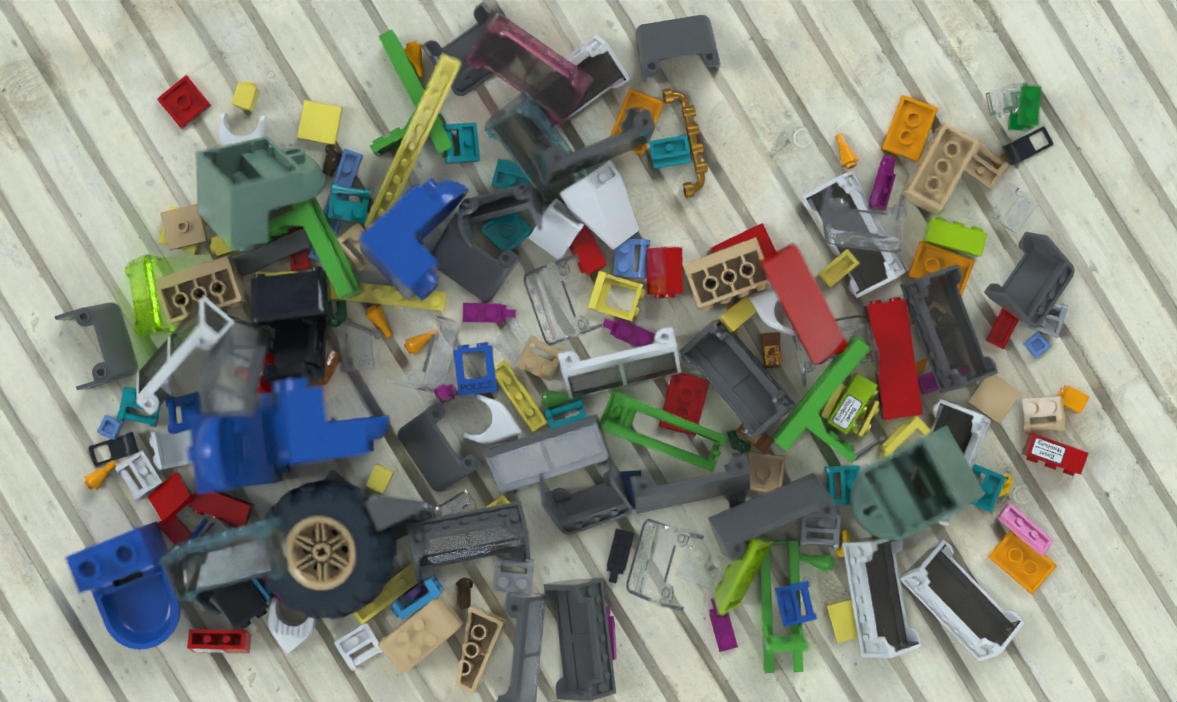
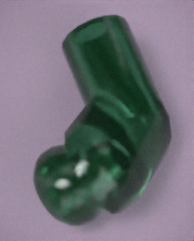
[328,301,347,327]
[727,429,751,453]

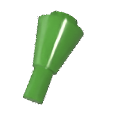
[542,390,578,409]
[799,553,835,573]

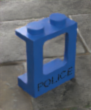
[453,342,498,396]

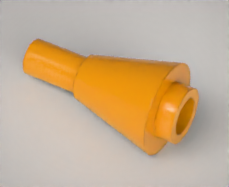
[403,41,425,77]
[835,134,860,169]
[365,304,393,338]
[404,328,438,355]
[84,461,117,491]

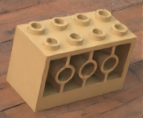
[900,123,979,214]
[683,238,769,311]
[154,256,250,327]

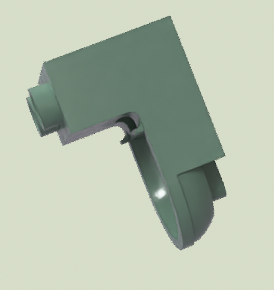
[196,136,325,252]
[850,425,985,542]

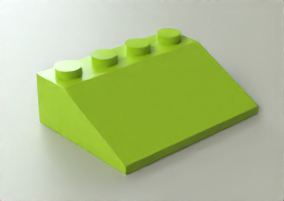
[714,534,774,615]

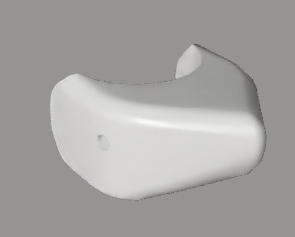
[219,113,268,146]
[749,287,795,336]
[462,394,521,444]
[268,596,317,654]

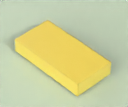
[818,249,860,288]
[718,295,757,333]

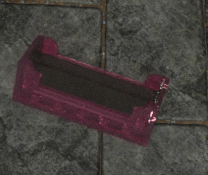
[465,12,594,127]

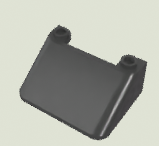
[421,2,518,96]
[635,15,720,82]
[431,212,521,301]
[984,232,1075,328]
[398,400,484,492]
[365,494,436,541]

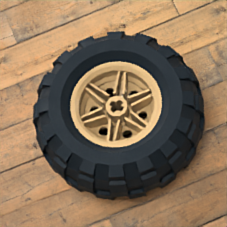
[257,480,396,620]

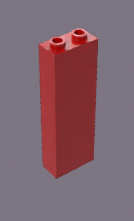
[758,243,849,365]
[865,297,923,420]

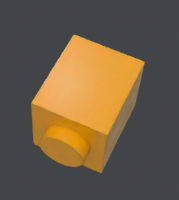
[1056,385,1090,414]

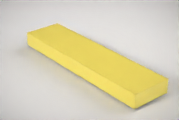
[495,359,548,433]

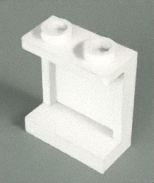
[529,199,585,260]
[149,429,194,470]

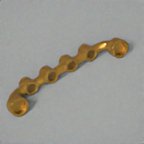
[662,88,708,198]

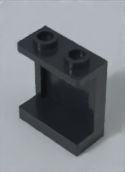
[210,568,270,630]

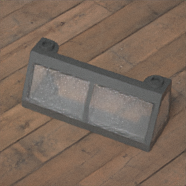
[200,315,275,416]
[496,592,546,702]

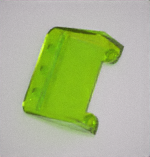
[125,255,173,337]

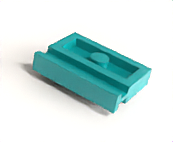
[649,135,691,169]
[491,159,535,189]

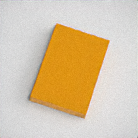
[610,88,665,156]
[881,95,938,163]
[907,241,975,297]
[987,530,1057,595]

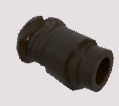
[322,144,342,177]
[455,577,473,610]

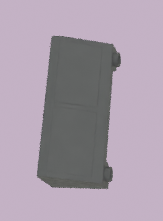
[679,319,797,440]
[629,452,751,514]
[708,473,838,561]
[544,578,616,702]

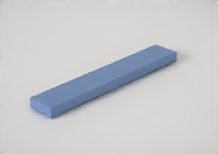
[309,148,363,261]

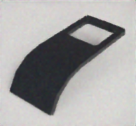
[1002,127,1054,165]
[89,432,139,466]

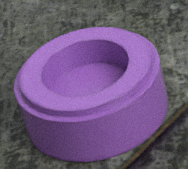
[404,582,423,600]

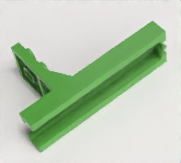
[370,29,456,158]
[256,197,364,299]
[772,334,870,463]
[600,390,727,472]
[759,539,809,673]

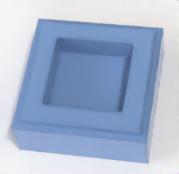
[1022,332,1051,358]
[97,415,124,440]

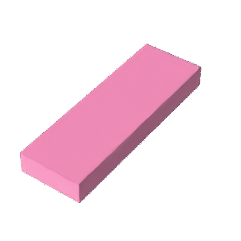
[997,503,1053,555]

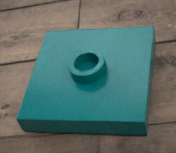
[480,212,533,253]

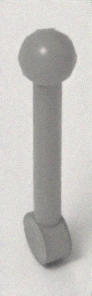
[344,319,381,340]
[854,435,885,461]

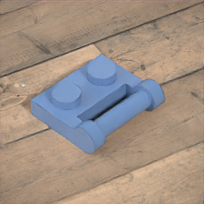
[613,238,650,278]

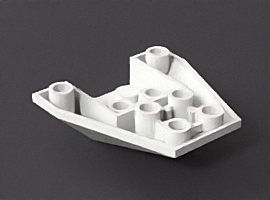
[560,158,639,249]

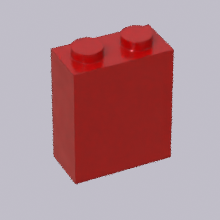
[647,247,683,299]

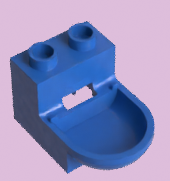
[359,178,469,301]
[259,378,390,464]
[187,406,290,494]
[65,521,183,650]

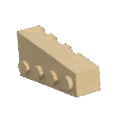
[456,605,508,694]

